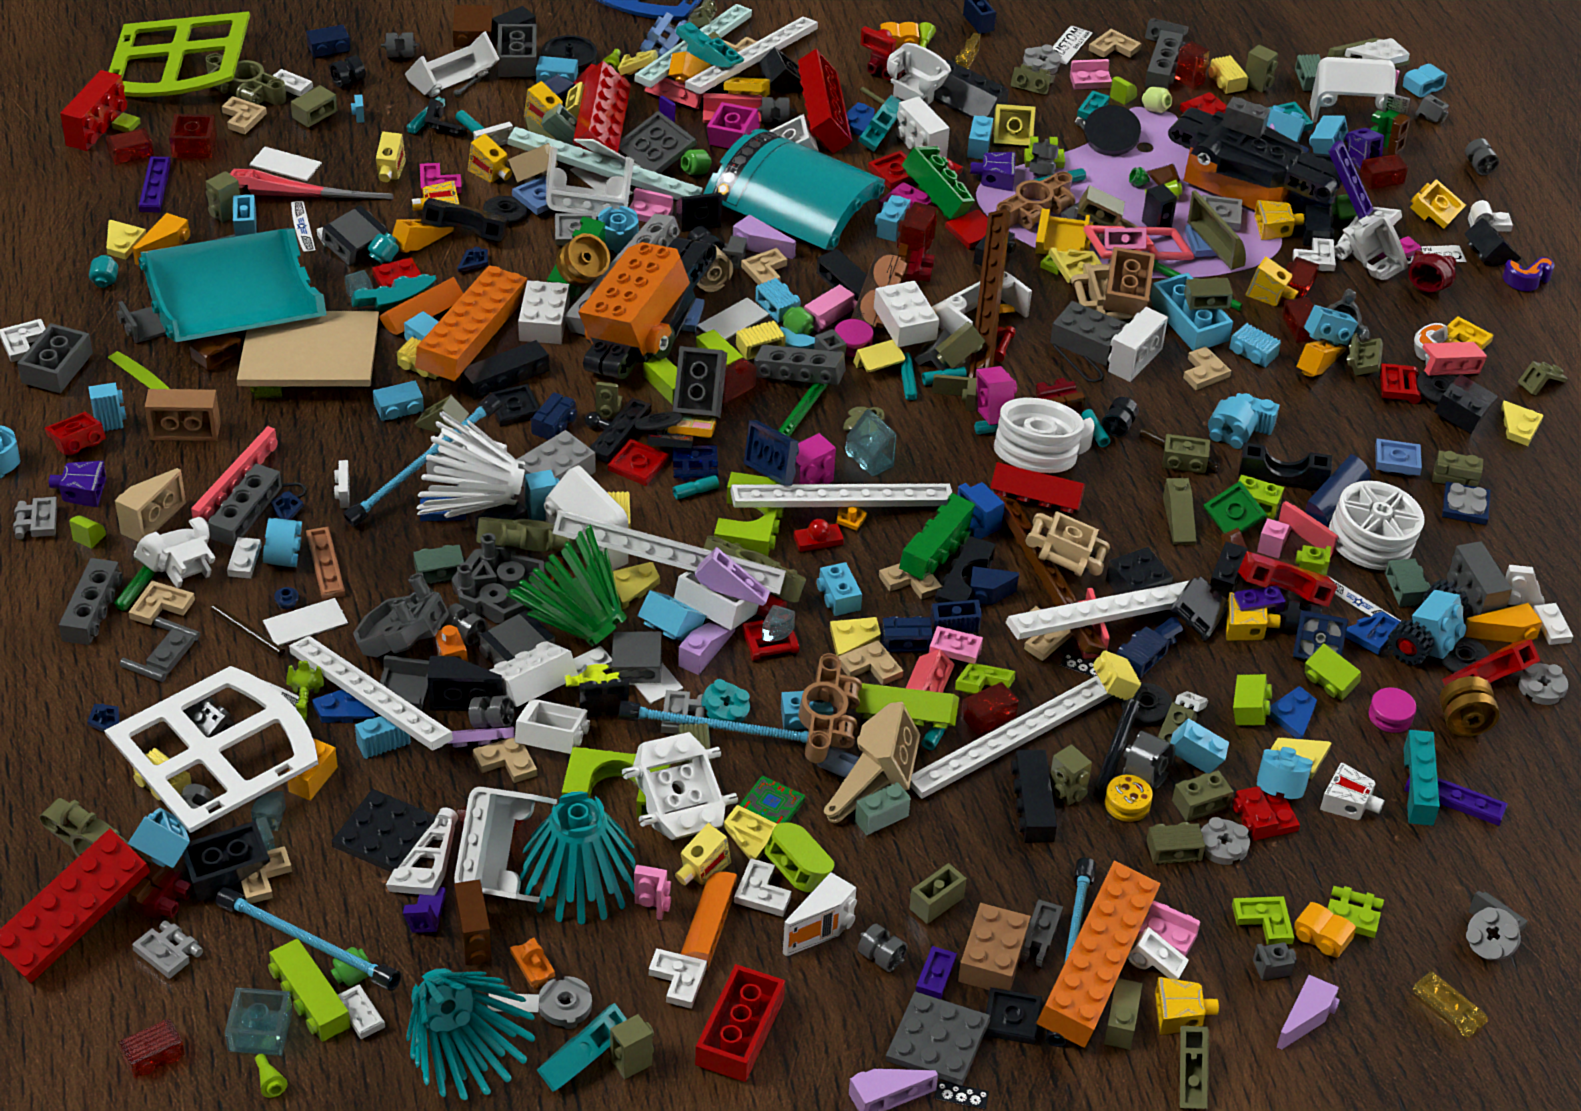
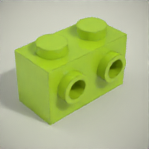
[1238,475,1284,520]
[1305,643,1361,701]
[1233,674,1272,725]

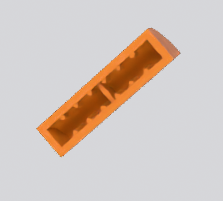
[379,277,463,335]
[681,872,737,970]

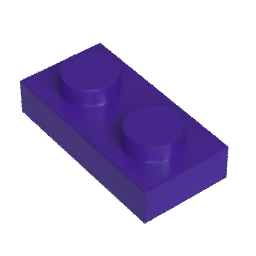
[916,946,957,1000]

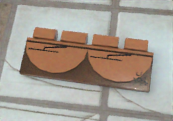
[851,248,907,328]

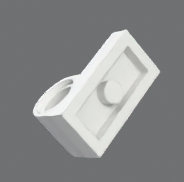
[1468,200,1513,232]
[1128,927,1189,980]

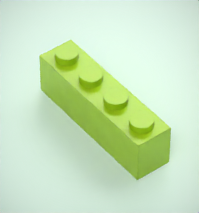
[855,683,959,729]
[268,938,351,1042]

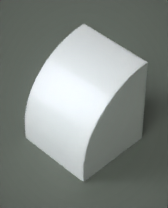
[1078,417,1094,455]

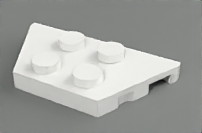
[1345,38,1410,64]

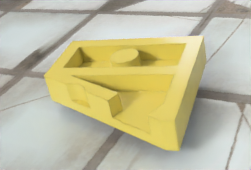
[618,50,658,75]
[107,220,146,260]
[1048,248,1102,284]
[1501,401,1543,446]
[613,562,660,609]
[830,617,881,656]
[1271,738,1331,779]
[724,805,777,860]

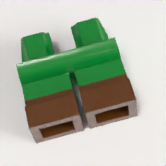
[1370,109,1410,156]

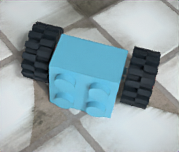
[1387,579,1469,665]

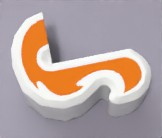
[1414,323,1448,365]

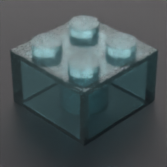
[225,987,293,1056]

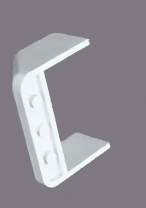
[405,31,499,98]
[1310,57,1396,122]
[546,146,634,216]
[932,271,1032,335]
[544,465,628,575]
[454,787,557,902]

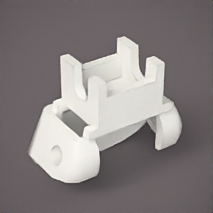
[887,43,951,105]
[1343,216,1408,280]
[134,517,215,588]

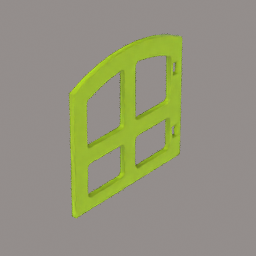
[109,12,250,97]

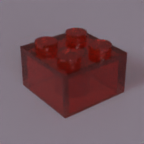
[169,114,217,159]
[897,202,938,254]

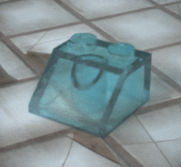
[845,409,896,477]

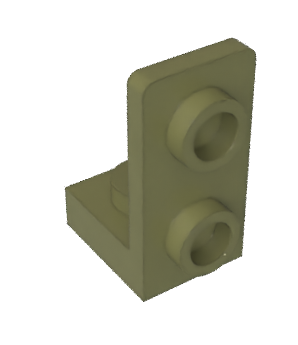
[1518,361,1568,395]
[932,374,976,411]
[596,382,622,419]
[1158,702,1197,742]

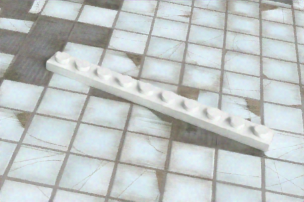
[685,17,818,94]
[730,484,952,508]
[552,510,786,594]
[1006,581,1189,640]
[289,636,453,751]
[910,676,1111,799]

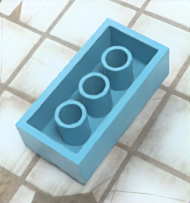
[1150,273,1233,351]

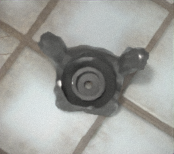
[1327,288,1370,340]

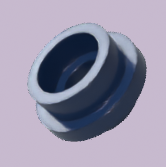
[274,587,298,609]

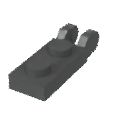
[1020,899,1063,967]

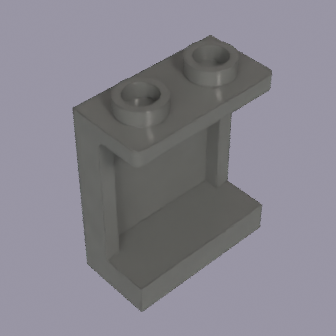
[373,655,429,715]

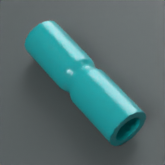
[455,110,485,134]
[922,367,967,385]
[1081,409,1110,447]
[673,475,719,500]
[921,725,949,750]

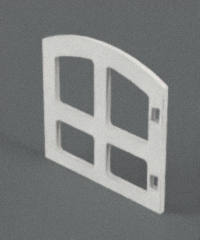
[104,666,318,833]

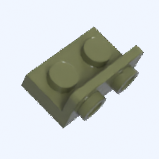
[686,0,717,27]
[1162,434,1210,473]

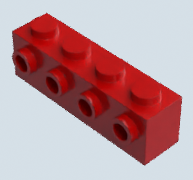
[990,462,1086,514]

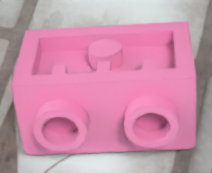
[1070,59,1112,90]
[629,188,673,222]
[929,626,983,664]
[634,865,671,920]
[1137,901,1200,957]

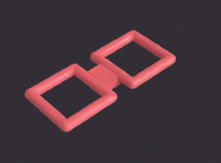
[1083,225,1194,261]

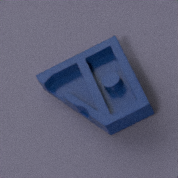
[312,689,376,723]

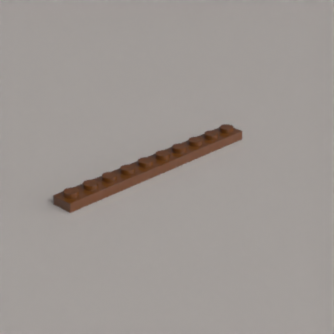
[969,209,1011,378]
[998,495,1106,655]

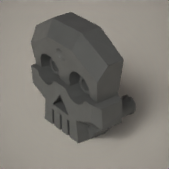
[451,533,545,623]
[353,573,449,657]

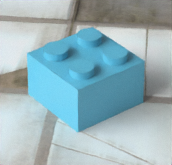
[637,590,707,642]

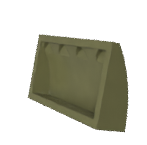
[1187,190,1246,270]

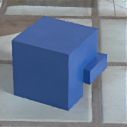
[957,482,1005,539]

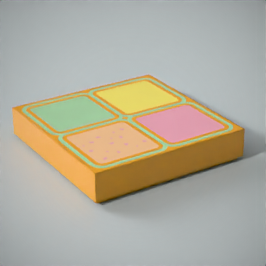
[668,414,717,438]

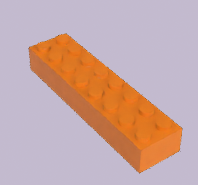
[415,265,527,381]
[1036,861,1161,1048]

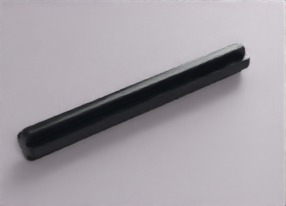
[1094,698,1140,796]

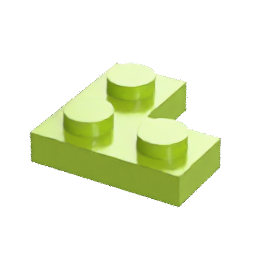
[955,663,1016,694]
[1232,896,1294,945]

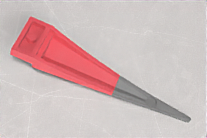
[230,169,393,199]

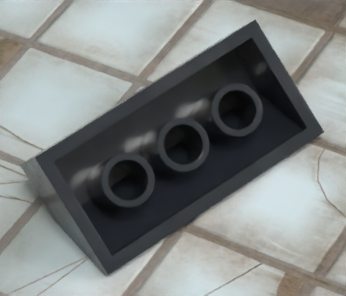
[934,59,1009,119]

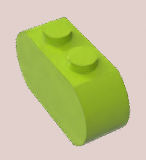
[764,823,834,893]

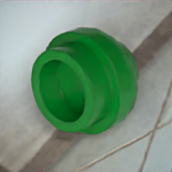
[1129,167,1150,187]

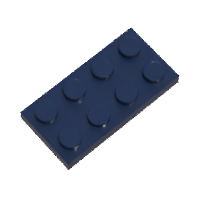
[744,420,799,486]

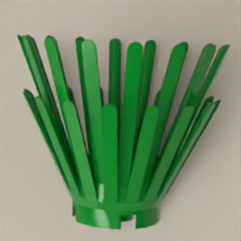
[505,523,627,647]

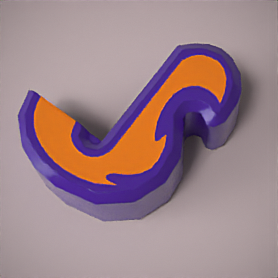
[1502,257,1555,292]

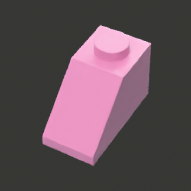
[1105,228,1146,249]
[1257,518,1292,559]

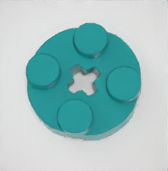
[701,679,750,724]

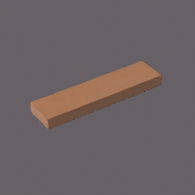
[306,527,345,600]

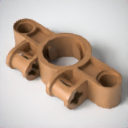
[996,171,1075,229]
[798,653,862,763]

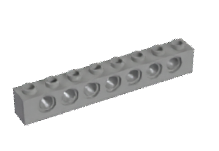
[564,214,680,335]

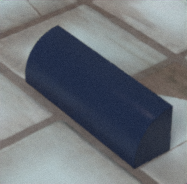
[1305,454,1371,527]

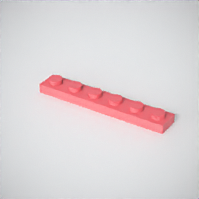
[191,426,278,522]

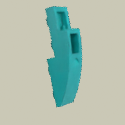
[675,22,744,67]
[858,95,902,151]
[351,274,436,312]
[537,1003,627,1092]

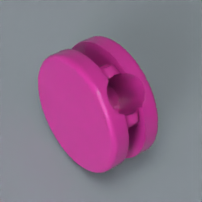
[835,319,874,357]
[1369,688,1416,733]

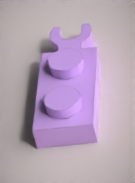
[448,726,514,747]

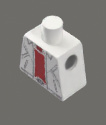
[1320,763,1385,820]

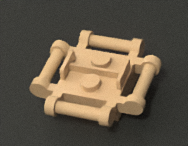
[1071,263,1152,320]
[1026,512,1110,577]

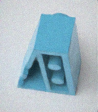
[127,808,190,868]

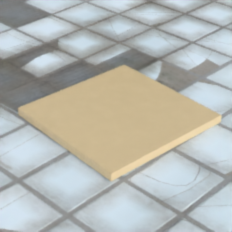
[237,311,379,386]

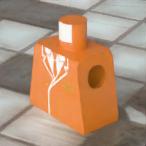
[433,625,468,662]

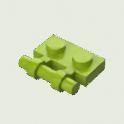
[1328,886,1384,938]

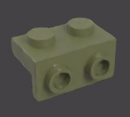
[1011,64,1055,94]
[1347,333,1383,375]

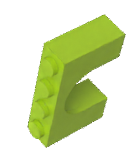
[643,329,744,405]
[714,472,784,556]
[562,747,671,818]

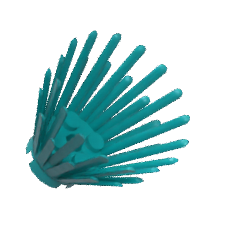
[520,791,636,925]
[406,968,535,1100]

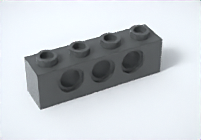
[1145,30,1185,90]
[754,345,846,385]
[208,463,282,547]
[59,558,123,645]

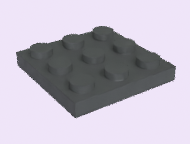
[618,111,697,174]
[886,992,990,1086]

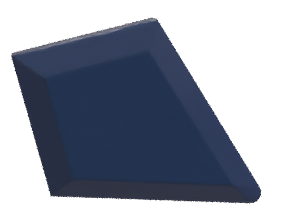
[457,247,488,272]
[271,491,304,520]
[1154,617,1183,645]
[87,704,120,732]

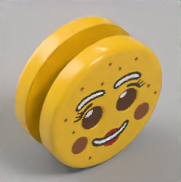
[1105,775,1153,822]

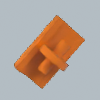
[510,938,555,989]

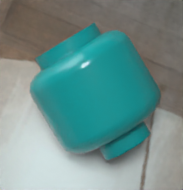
[368,233,399,264]
[89,255,118,288]

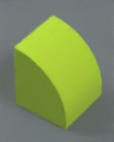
[1110,76,1137,105]
[69,515,106,549]

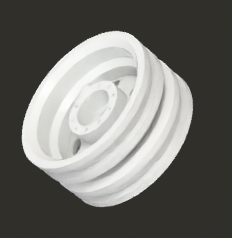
[994,398,1084,473]
[1328,481,1424,570]

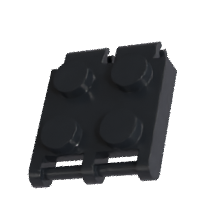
[1170,576,1228,641]
[579,678,629,717]

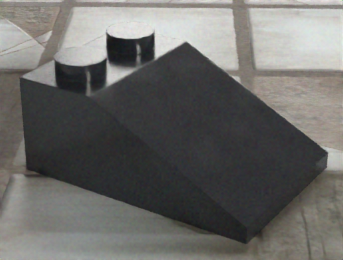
[1434,375,1498,434]
[427,656,503,711]
[182,821,270,902]

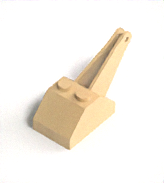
[824,701,920,823]

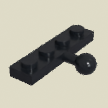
[585,397,652,463]

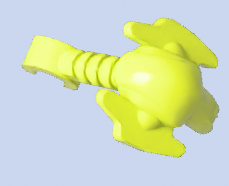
[565,664,620,687]

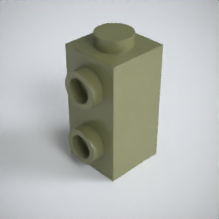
[935,321,986,368]

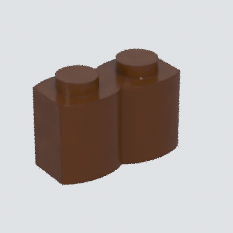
[190,333,242,370]

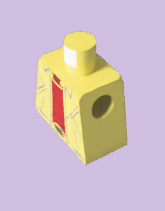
[376,132,406,182]
[675,823,731,885]

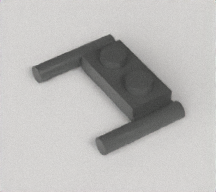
[119,617,200,682]

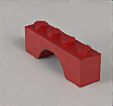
[1238,551,1338,607]
[1442,639,1541,686]

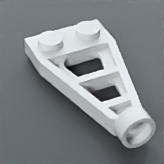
[1334,207,1402,260]
[386,808,458,896]

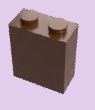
[453,5,493,47]
[454,879,492,965]

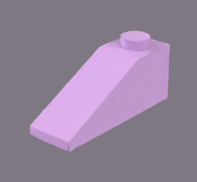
[733,214,796,259]
[694,547,770,606]
[679,621,735,675]
[1277,975,1340,1050]
[849,1069,938,1111]

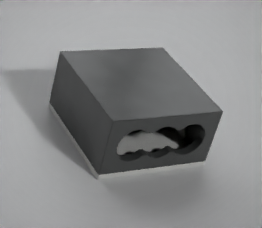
[612,631,662,685]

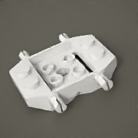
[622,732,738,840]

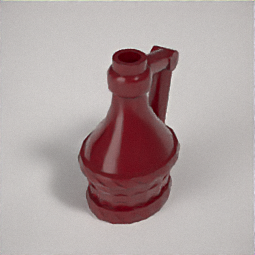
[1408,251,1456,292]

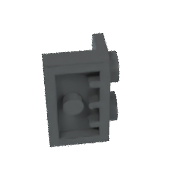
[1145,18,1188,41]
[183,696,235,738]

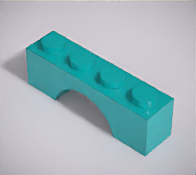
[1403,730,1440,826]

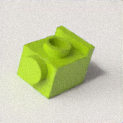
[1295,545,1331,576]

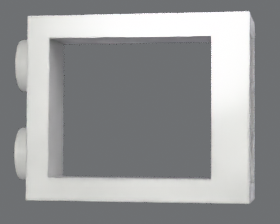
[515,699,590,754]

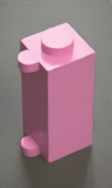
[804,284,857,332]

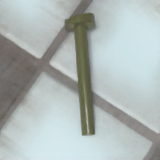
[860,87,885,104]

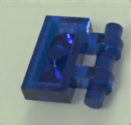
[672,446,718,480]

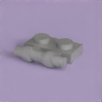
[13,497,58,539]
[661,690,708,734]
[132,920,203,979]

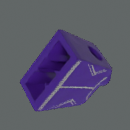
[1344,128,1384,173]
[970,152,1015,191]
[49,461,107,507]

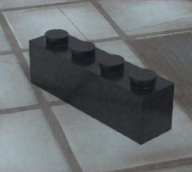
[816,249,867,301]
[461,340,550,400]
[1011,750,1057,843]

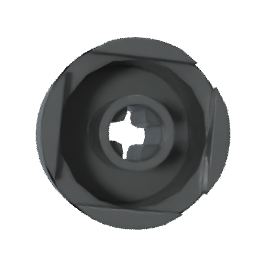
[1123,731,1175,789]

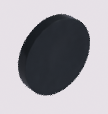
[542,35,597,72]
[1084,105,1141,156]

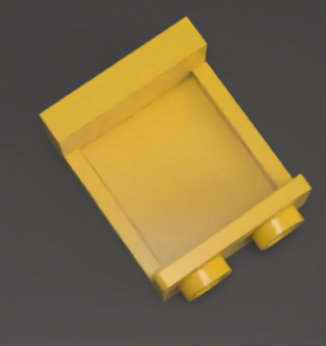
[1035,208,1094,255]

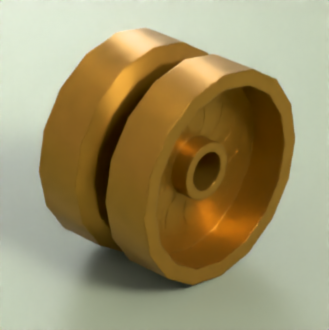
[556,233,610,287]
[1439,676,1500,737]

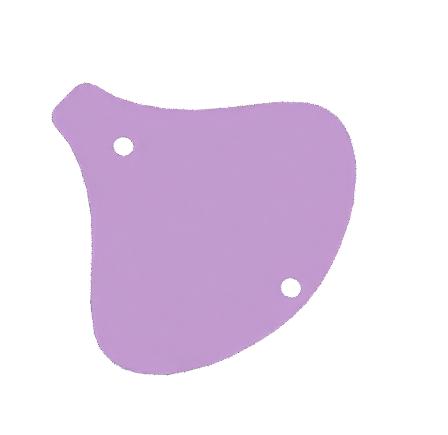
[976,107,1282,278]

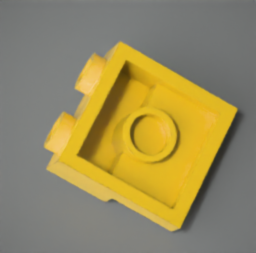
[724,77,770,97]
[1410,179,1466,229]

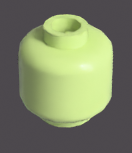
[1142,87,1172,113]

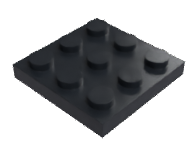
[331,789,436,873]

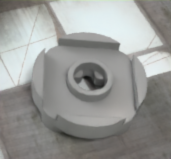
[1023,45,1061,74]
[1518,663,1568,705]
[1201,817,1250,865]
[1466,907,1521,960]
[539,976,592,1029]

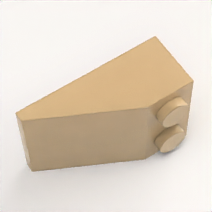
[115,468,186,542]

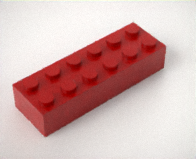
[798,48,852,154]
[573,61,631,153]
[0,828,151,984]

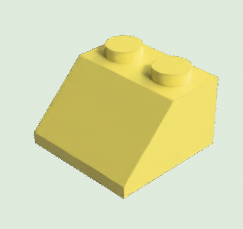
[994,104,1035,146]

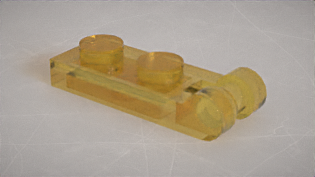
[955,33,981,69]
[1413,971,1488,1038]

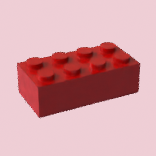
[60,70,127,151]
[695,964,785,1082]

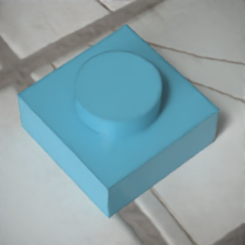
[351,95,364,123]

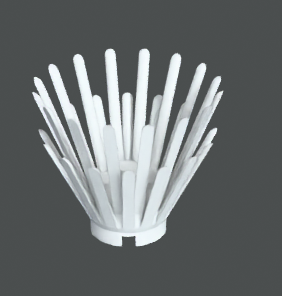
[417,411,525,518]

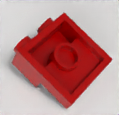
[44,412,106,455]
[1232,786,1300,841]

